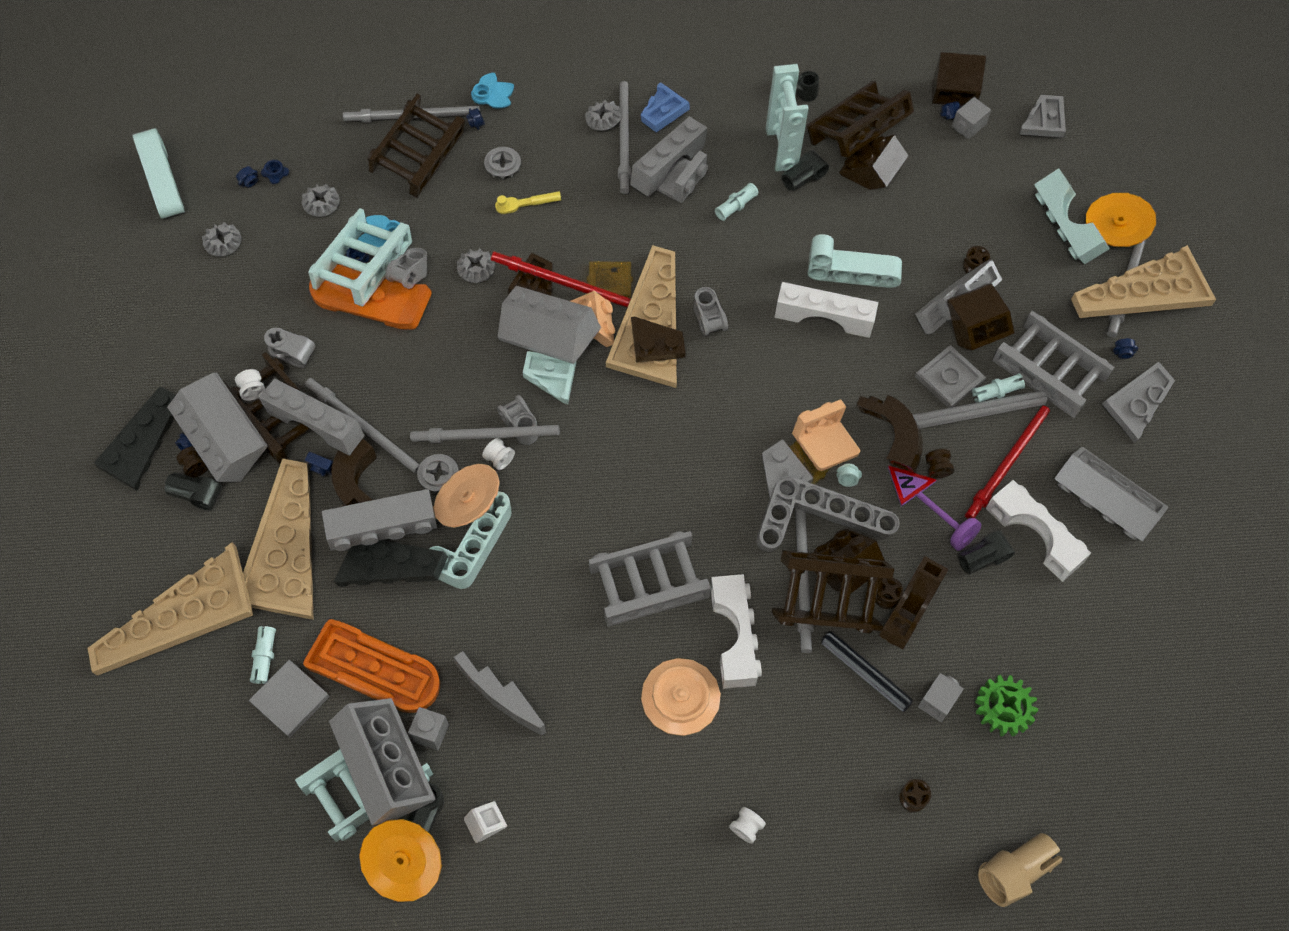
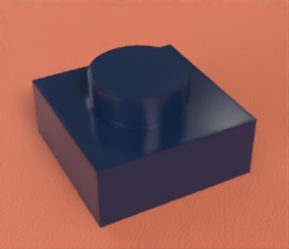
[304,451,333,477]

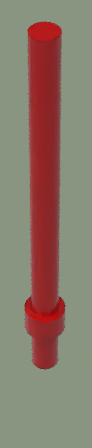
[491,251,631,308]
[965,406,1050,519]

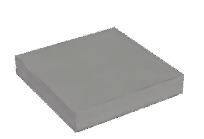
[915,345,986,408]
[249,660,330,738]

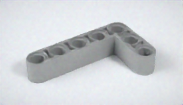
[756,476,900,552]

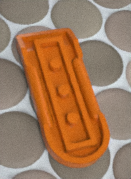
[309,265,432,330]
[303,619,440,713]

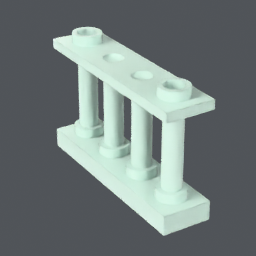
[766,64,809,171]
[308,208,412,307]
[295,750,433,842]

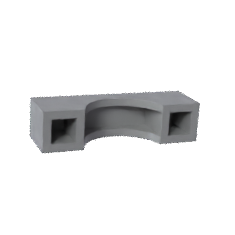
[630,116,707,197]
[259,378,364,456]

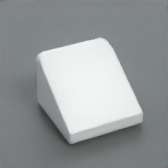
[464,801,507,843]

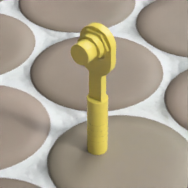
[495,191,561,214]

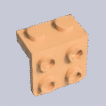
[570,291,615,347]
[792,399,860,471]

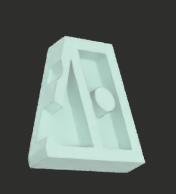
[523,351,576,404]

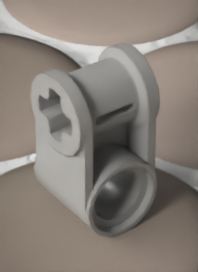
[385,248,427,289]
[693,287,728,337]
[264,327,316,368]
[497,395,538,445]

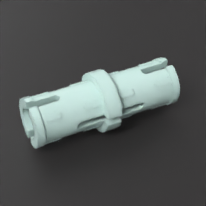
[715,183,759,221]
[972,373,1025,403]
[250,626,276,684]

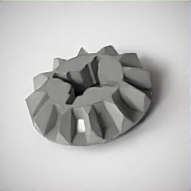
[585,100,621,130]
[484,147,521,179]
[301,183,340,217]
[202,222,241,256]
[457,248,495,283]
[417,454,459,493]

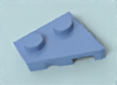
[641,82,690,132]

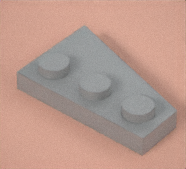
[1102,362,1175,443]

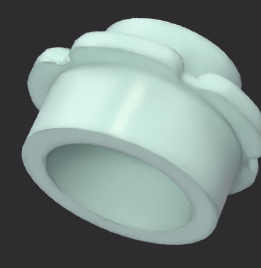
[836,463,862,487]

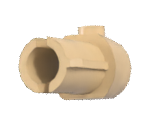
[978,833,1062,907]

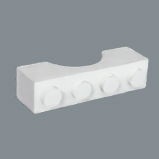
[775,282,878,338]
[986,480,1091,582]
[710,574,762,689]

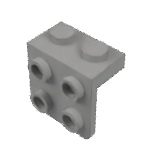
[657,151,708,203]

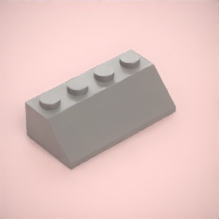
[498,286,601,364]
[167,373,268,482]
[1054,447,1168,541]
[322,489,437,551]
[329,698,436,825]

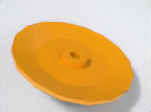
[1086,193,1156,247]
[359,819,442,902]

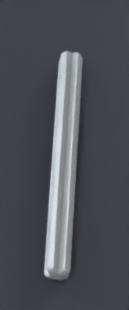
[913,390,1048,428]

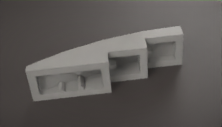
[915,259,1002,334]
[454,651,546,736]

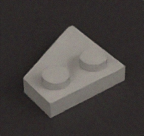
[1020,95,1066,137]

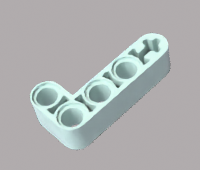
[133,128,185,219]
[808,234,902,288]
[429,491,512,589]

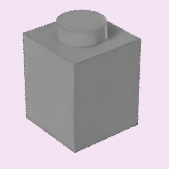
[952,97,991,139]
[918,673,964,723]
[408,707,449,751]

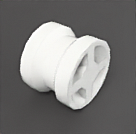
[235,369,265,401]
[482,438,515,470]
[729,807,766,844]

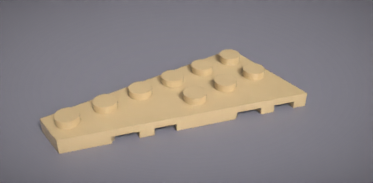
[606,245,677,388]
[1071,245,1216,318]
[243,459,314,620]
[88,542,253,676]

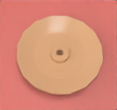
[433,464,500,528]
[641,658,721,736]

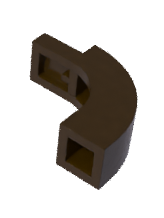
[857,395,923,474]
[331,439,377,506]
[879,556,949,649]

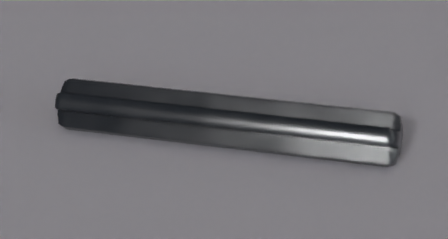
[821,631,913,712]

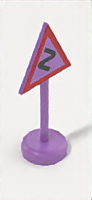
[888,465,982,551]

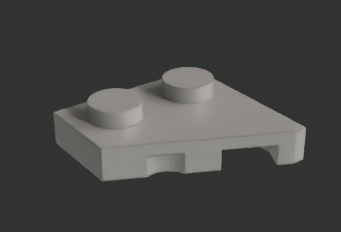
[762,439,813,497]

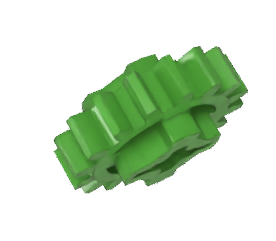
[975,675,1038,737]

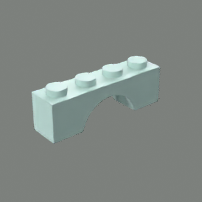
[1034,168,1110,264]

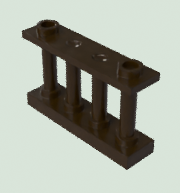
[807,81,914,158]
[367,93,465,198]
[223,352,310,465]
[771,550,894,633]

